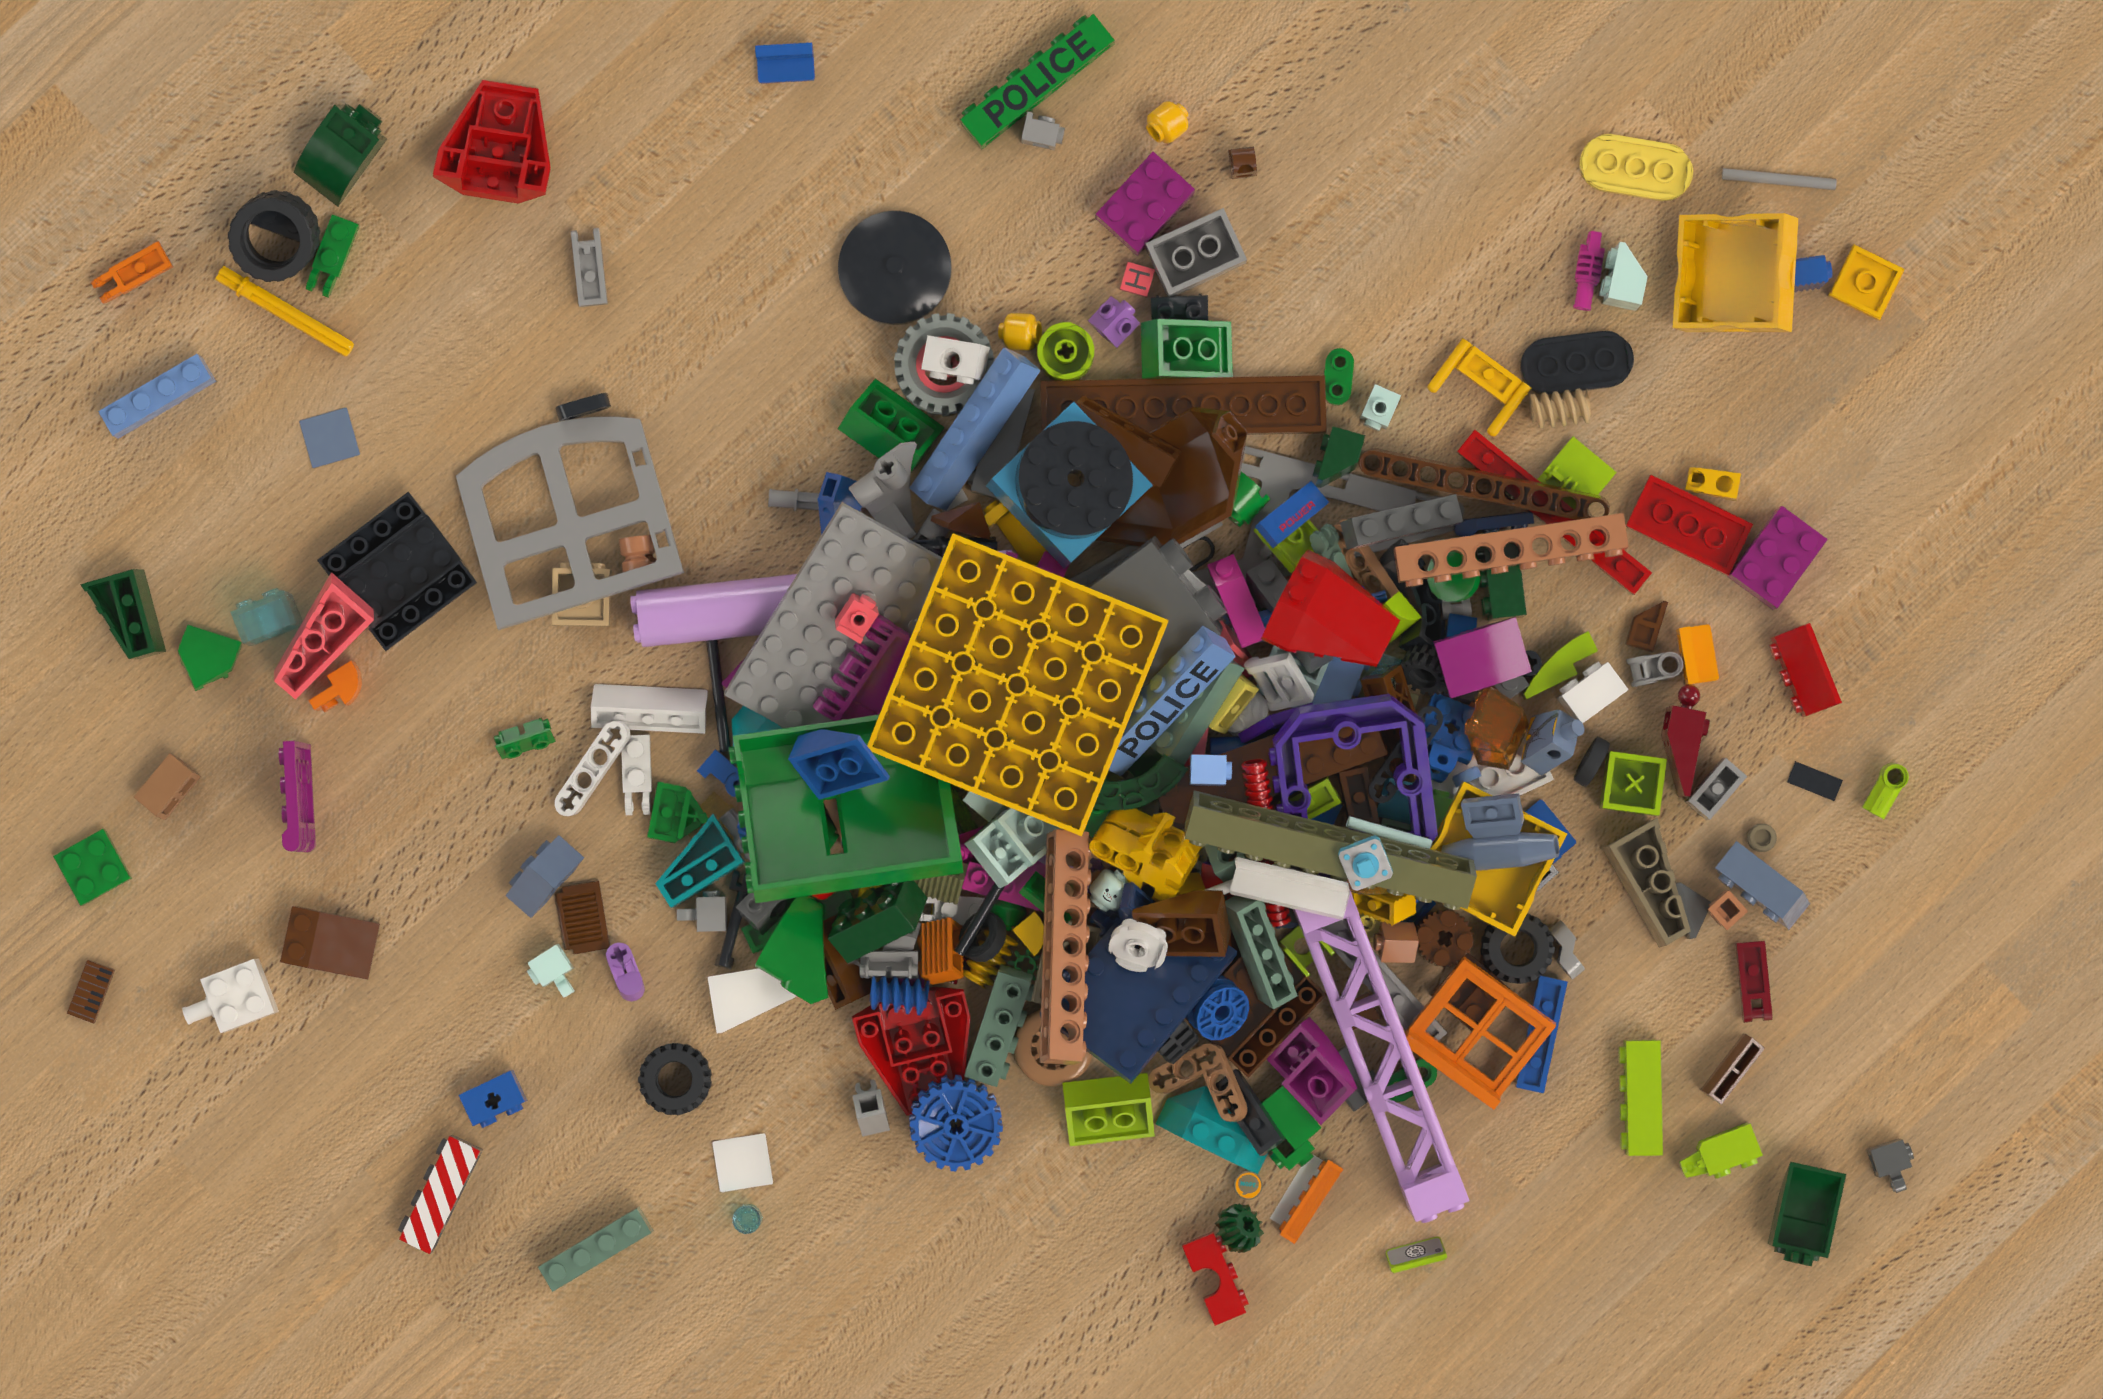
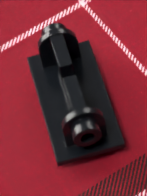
[1151,293,1208,321]

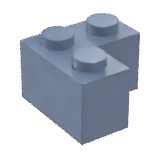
[506,835,584,918]

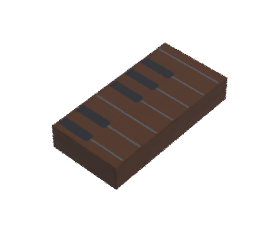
[67,960,115,1024]

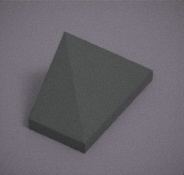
[1676,883,1711,939]

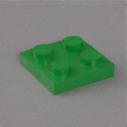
[53,829,132,906]

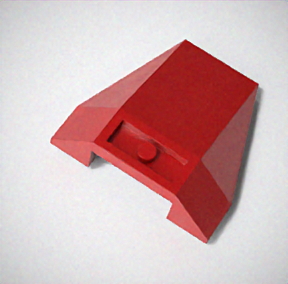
[852,987,970,1116]

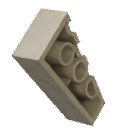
[1602,818,1691,948]

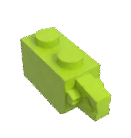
[1679,1122,1763,1179]

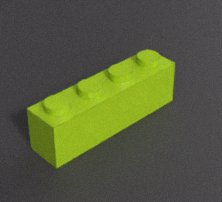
[1618,1040,1663,1156]

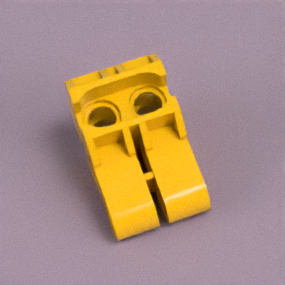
[1089,808,1202,901]

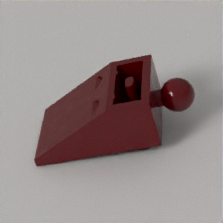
[1661,684,1710,798]

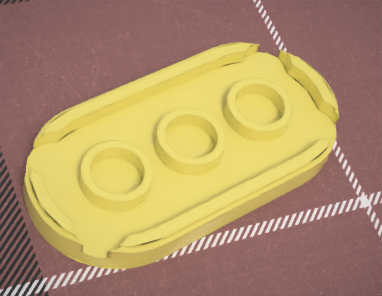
[1579,134,1693,201]

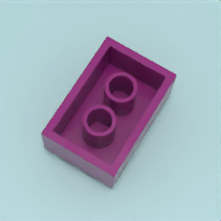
[1095,151,1195,256]
[1727,506,1828,610]

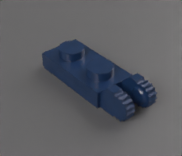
[1453,511,1534,537]

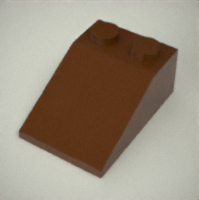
[1132,890,1231,957]
[280,906,380,980]

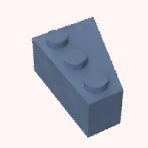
[1715,841,1810,930]

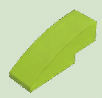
[1522,631,1598,700]

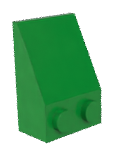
[1141,319,1233,379]

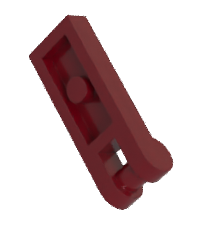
[1735,941,1773,1023]

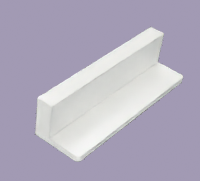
[591,684,708,734]
[1230,857,1350,920]

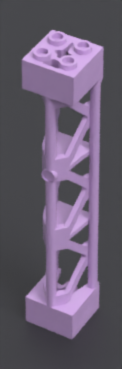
[1293,881,1469,1223]

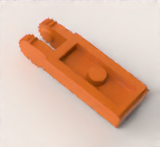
[91,241,173,303]

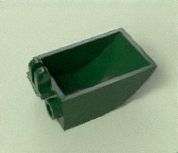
[294,103,387,207]
[1768,1162,1846,1267]

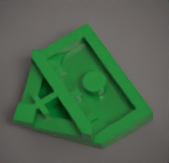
[178,625,242,691]
[646,782,709,843]

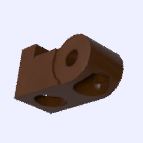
[1228,146,1257,179]

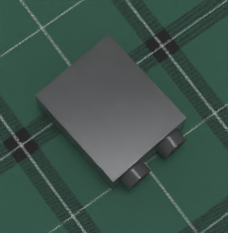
[1086,535,1228,690]

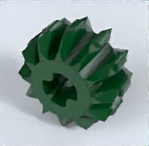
[1215,1203,1264,1253]

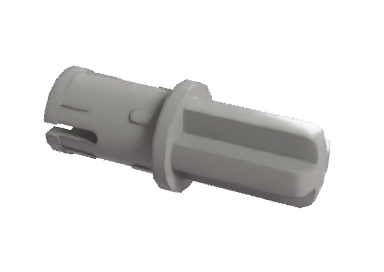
[768,489,819,511]

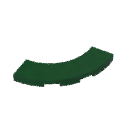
[1094,753,1188,810]

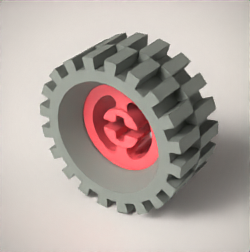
[894,313,994,417]

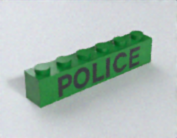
[960,14,1115,150]

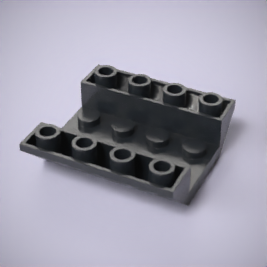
[317,491,477,651]

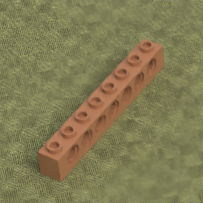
[1393,513,1629,587]
[1040,829,1091,1065]

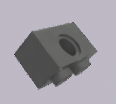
[736,893,796,936]

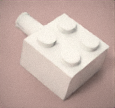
[182,959,279,1033]

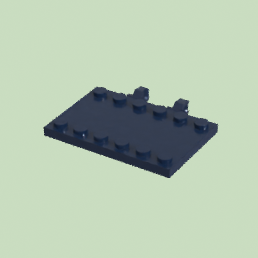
[1039,885,1237,1084]

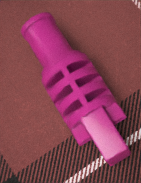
[1573,231,1605,311]

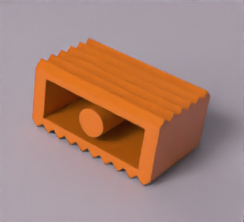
[917,917,964,985]

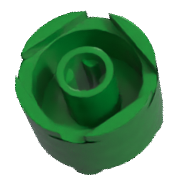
[1228,471,1271,527]

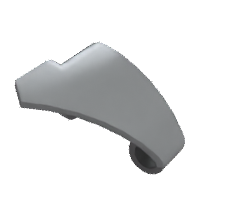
[849,442,917,539]

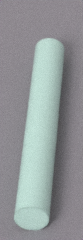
[1346,816,1432,849]

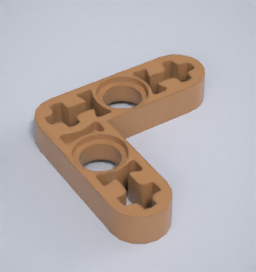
[1148,1043,1247,1122]

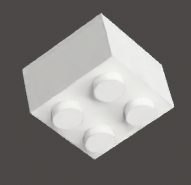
[1557,661,1629,723]

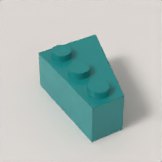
[655,814,746,908]

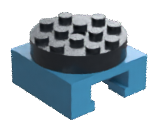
[986,402,1153,569]

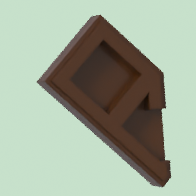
[1625,601,1668,653]

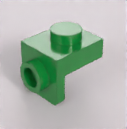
[1269,1140,1315,1171]

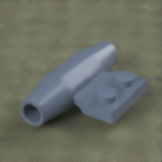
[1441,793,1559,871]

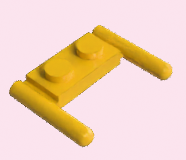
[1427,338,1531,437]

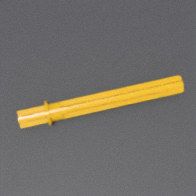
[215,266,354,357]

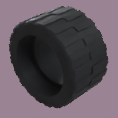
[228,190,320,282]

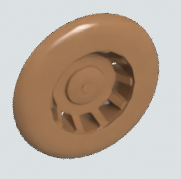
[1014,1009,1092,1087]

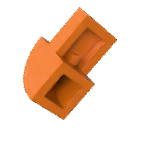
[308,661,362,712]

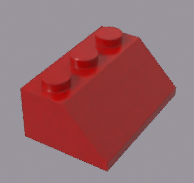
[1769,623,1842,717]

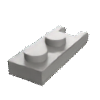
[571,228,608,307]

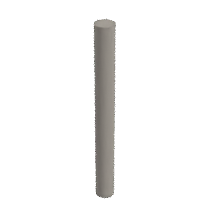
[1722,168,1837,190]

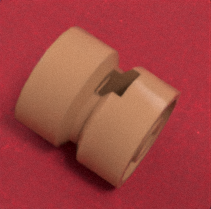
[619,535,657,573]

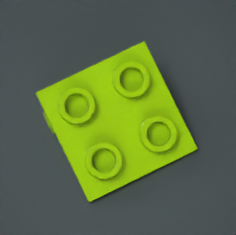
[1537,436,1617,509]

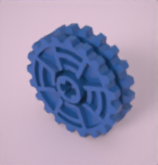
[909,1075,1003,1172]

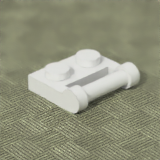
[1244,652,1314,711]

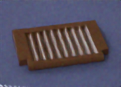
[555,881,610,955]

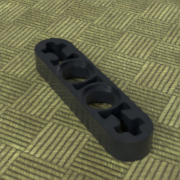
[1368,706,1443,803]

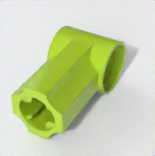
[1862,763,1909,820]

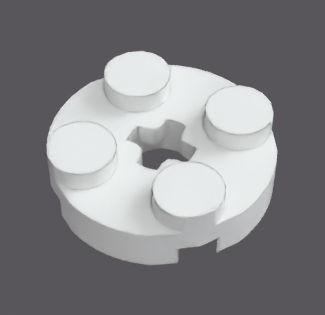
[1109,919,1168,972]

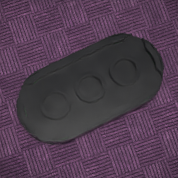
[1520,331,1634,395]

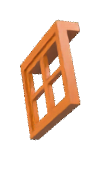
[1404,956,1556,1110]

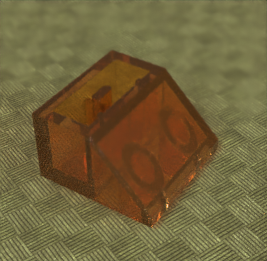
[1465,686,1529,770]

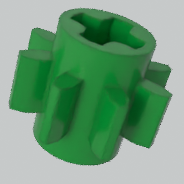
[1008,948,1040,981]

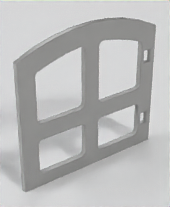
[456,417,684,630]

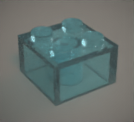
[230,588,303,647]

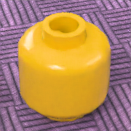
[1146,101,1188,144]
[998,313,1042,350]

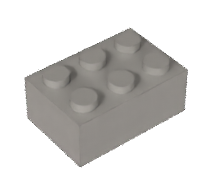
[1145,208,1247,297]

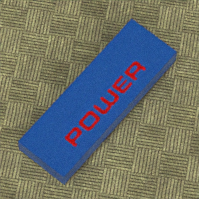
[1255,481,1329,548]

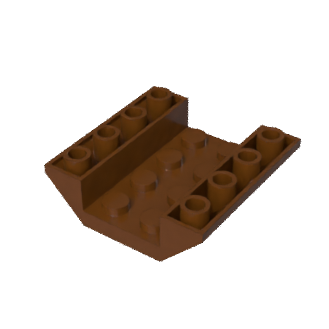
[1185,930,1327,1078]

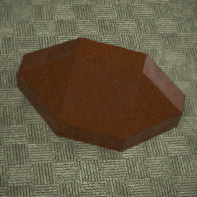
[1096,407,1248,546]

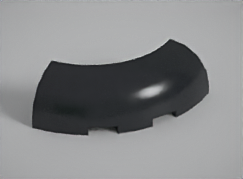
[1379,539,1445,651]

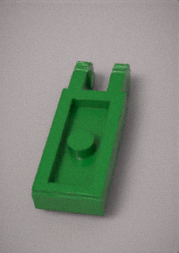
[306,214,360,298]

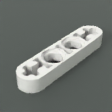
[555,721,630,816]

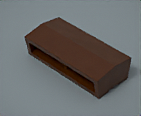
[1700,1033,1765,1105]

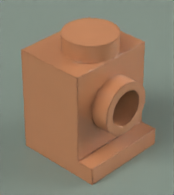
[1707,890,1748,931]

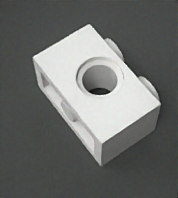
[921,335,990,385]

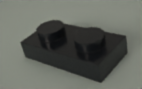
[250,211,300,242]

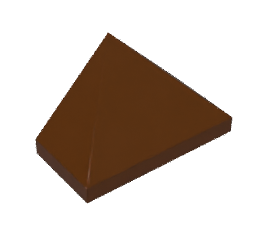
[930,502,991,539]

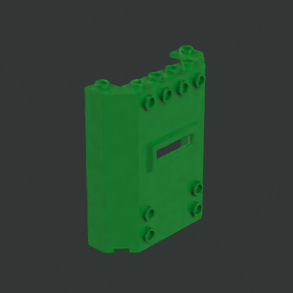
[729,715,964,903]

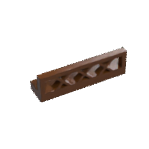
[1360,665,1434,783]

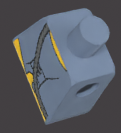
[1520,710,1585,775]

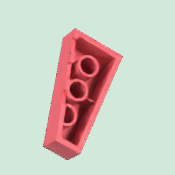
[274,572,374,700]

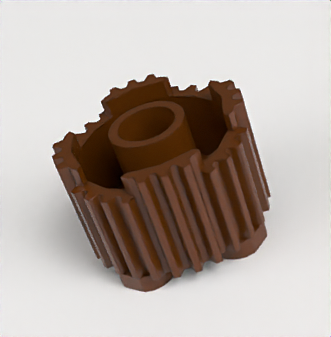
[1416,910,1474,967]

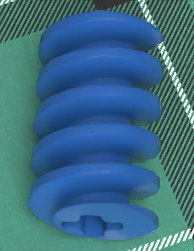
[869,976,930,1016]

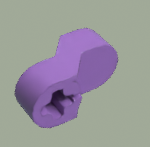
[606,942,645,1001]

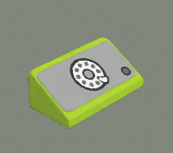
[1386,1236,1447,1273]

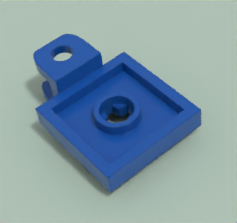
[1424,693,1486,783]

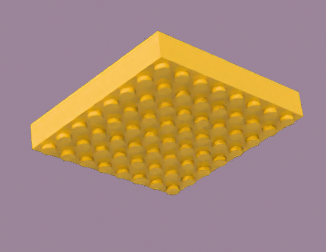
[867,533,1169,836]

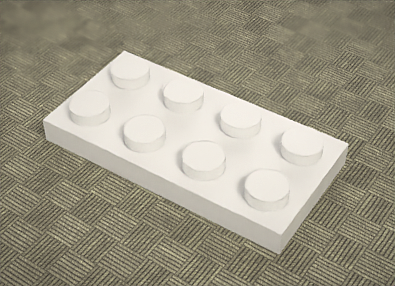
[1431,729,1554,799]

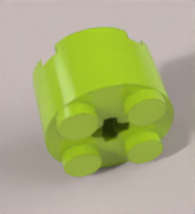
[1037,322,1094,381]

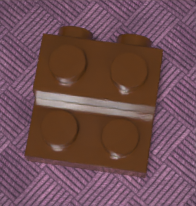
[1431,953,1511,1031]

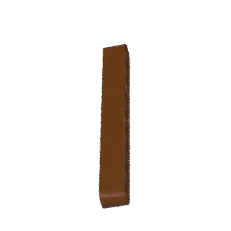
[1359,448,1610,520]

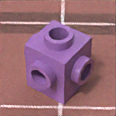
[1088,296,1140,348]

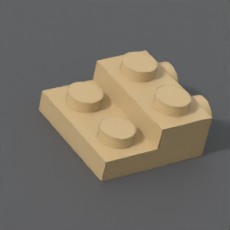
[552,563,612,626]

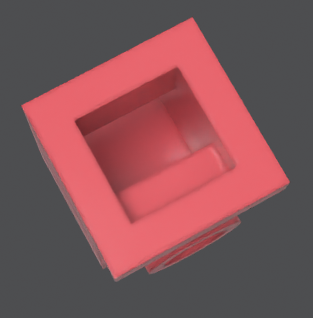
[835,593,879,644]

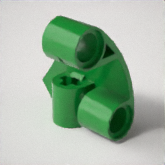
[755,896,829,1004]

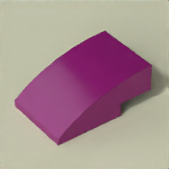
[1433,616,1532,698]
[1267,1017,1357,1125]

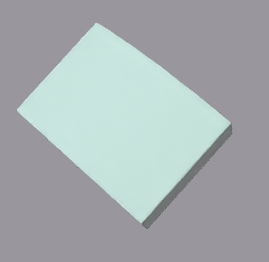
[964,807,1064,888]

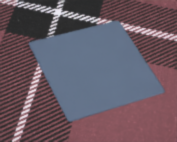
[299,408,360,468]

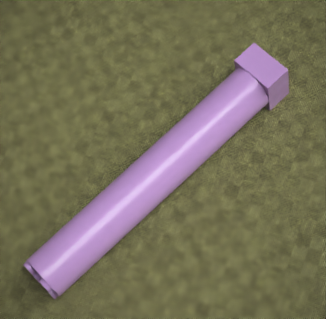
[631,550,1012,647]

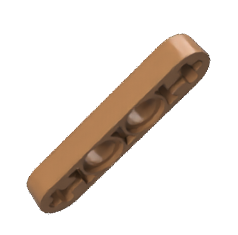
[1333,519,1399,605]

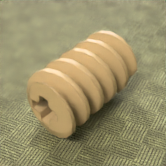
[1530,389,1591,429]

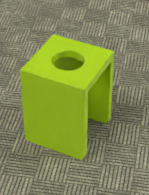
[1278,925,1335,977]

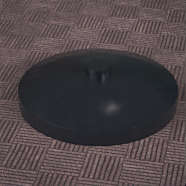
[838,211,952,325]

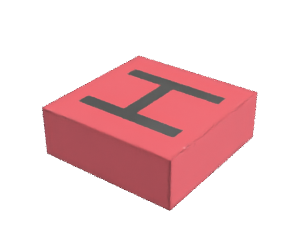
[1120,262,1155,298]

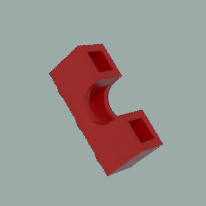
[1181,1231,1249,1326]

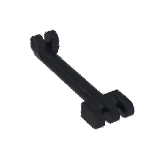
[715,870,749,970]

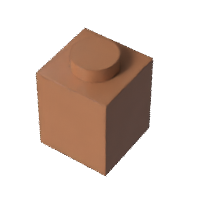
[1373,922,1419,963]

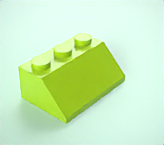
[1062,1073,1155,1146]

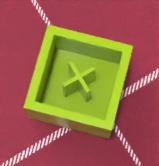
[1599,751,1667,816]

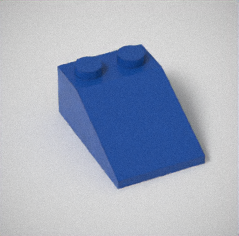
[788,729,890,800]

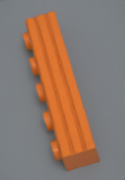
[1278,1159,1343,1244]

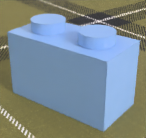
[1190,755,1232,786]

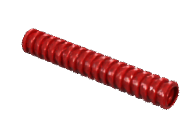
[1241,759,1291,927]

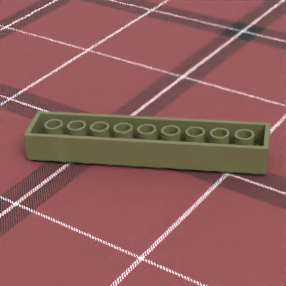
[1185,790,1477,910]

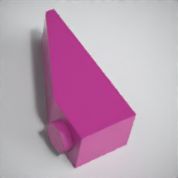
[1207,554,1265,648]

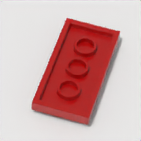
[1626,475,1753,576]

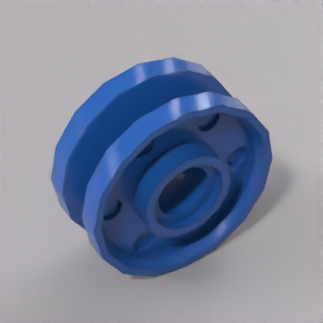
[1186,976,1249,1040]

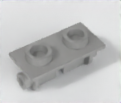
[860,951,918,979]

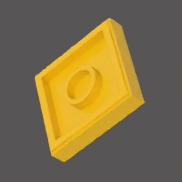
[1828,244,1905,321]

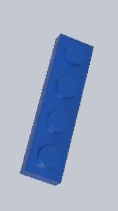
[1515,976,1568,1093]

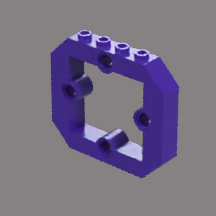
[1269,694,1438,879]

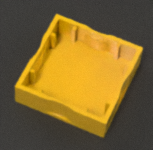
[1673,213,1798,332]
[1430,781,1567,936]

